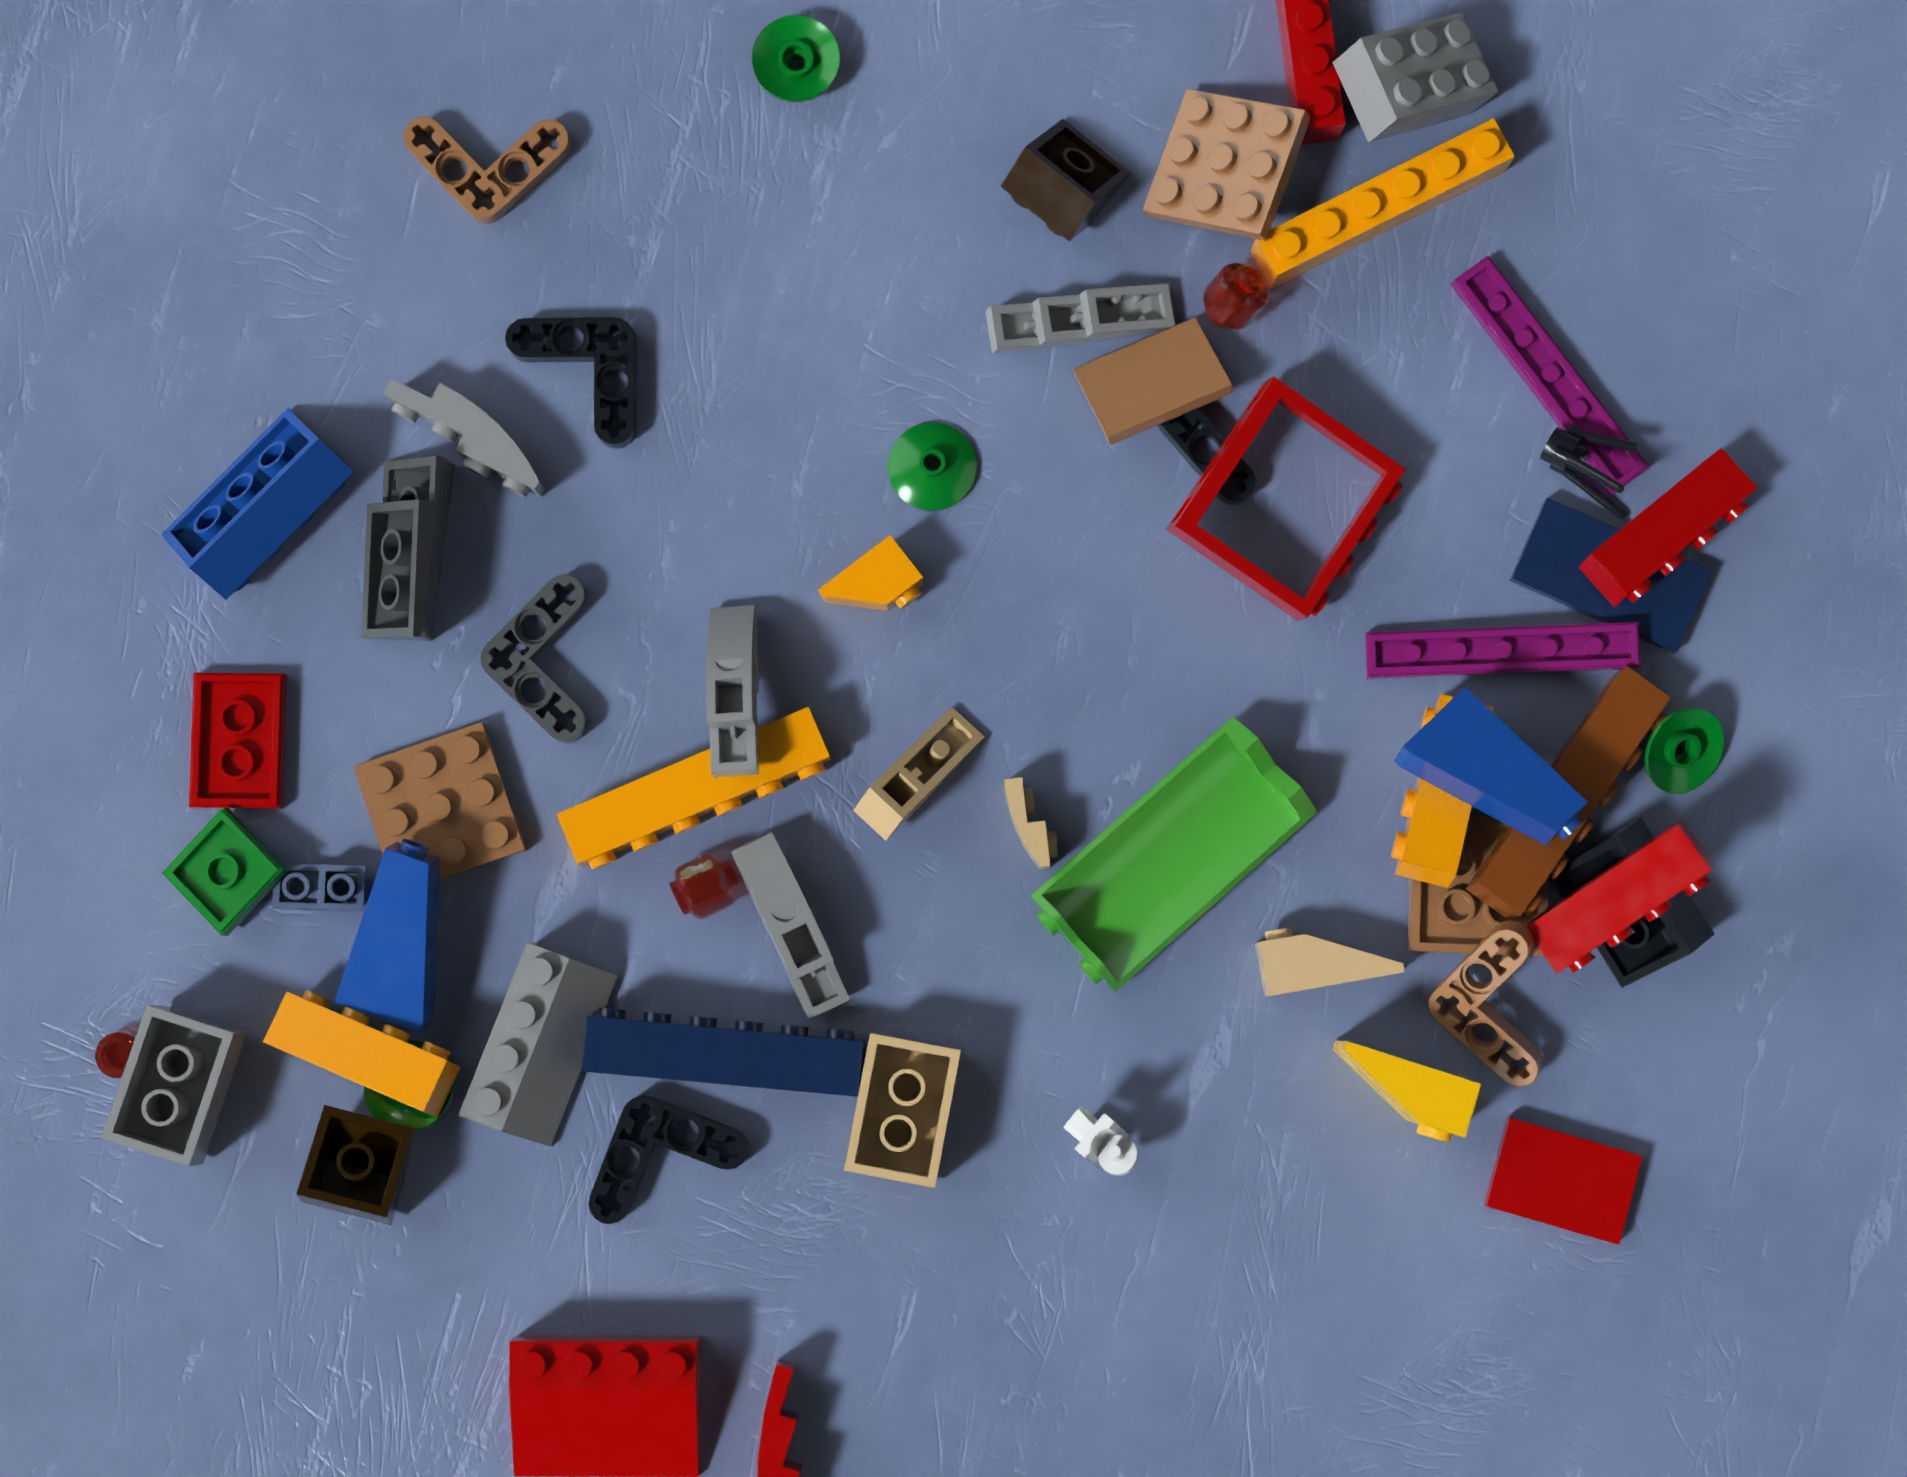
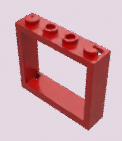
[1166,376,1405,620]

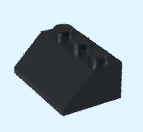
[1554,817,1715,988]

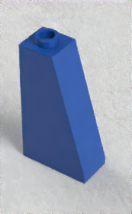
[1394,687,1588,846]
[334,839,440,1033]

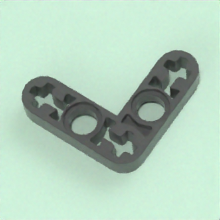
[480,574,588,743]

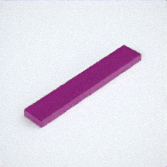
[1450,256,1650,496]
[1365,622,1641,679]

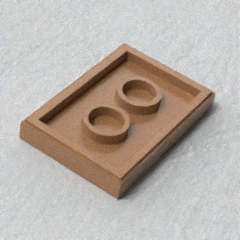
[1073,317,1233,445]

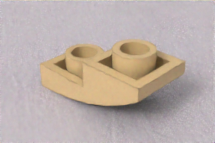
[1004,777,1058,869]

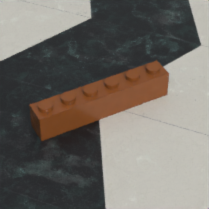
[1465,665,1671,921]

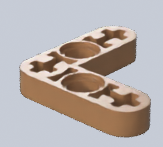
[403,117,571,224]
[1428,921,1543,1087]

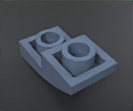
[272,863,366,911]

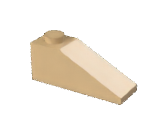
[853,707,985,841]
[1255,927,1405,997]

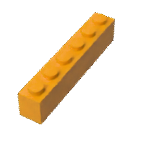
[1251,118,1515,289]
[556,706,832,870]

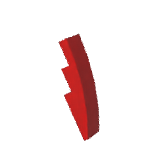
[757,1359,803,1477]

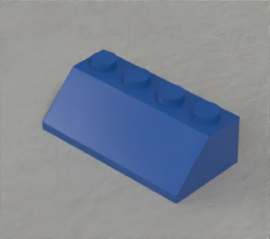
[161,408,353,600]

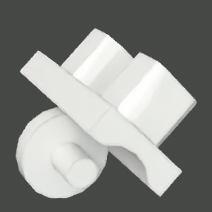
[1063,1106,1139,1176]

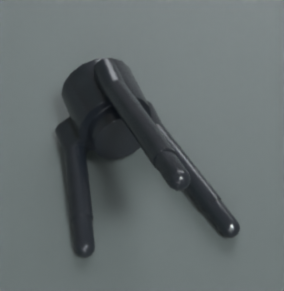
[1540,424,1638,520]

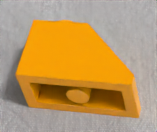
[818,535,924,611]

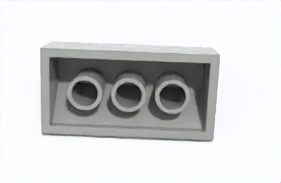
[459,942,618,1147]

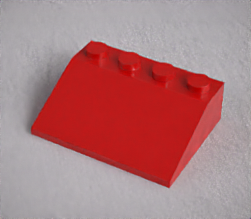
[509,1335,701,1477]

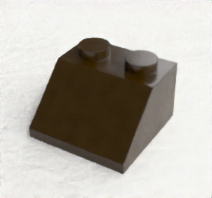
[1000,119,1131,242]
[296,1105,415,1225]

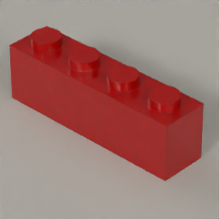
[1276,0,1345,145]
[1579,448,1757,608]
[1526,819,1715,974]

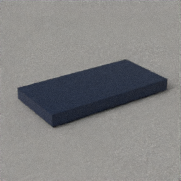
[1509,498,1712,653]

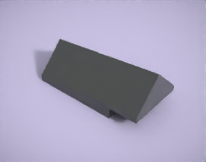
[361,456,454,641]

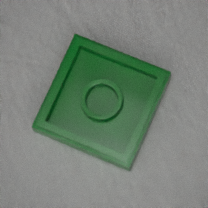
[162,807,289,936]

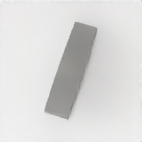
[985,283,1175,354]

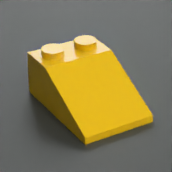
[1333,1041,1481,1143]

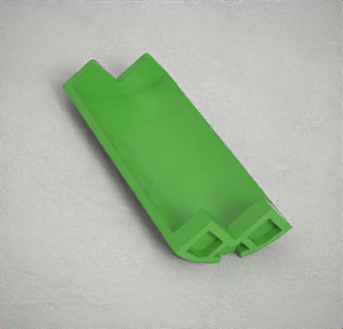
[1030,716,1317,992]

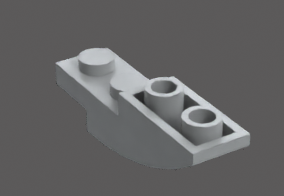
[383,379,545,498]
[706,605,759,778]
[730,832,850,1019]

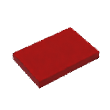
[189,672,287,809]
[1484,1117,1643,1245]

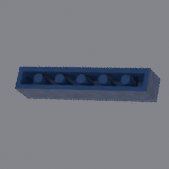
[581,1007,863,1097]

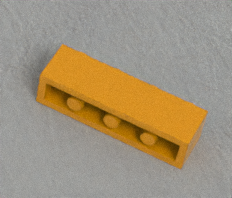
[1391,694,1494,888]
[263,990,461,1118]

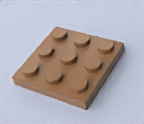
[1142,89,1311,241]
[353,722,527,881]
[1408,817,1549,957]

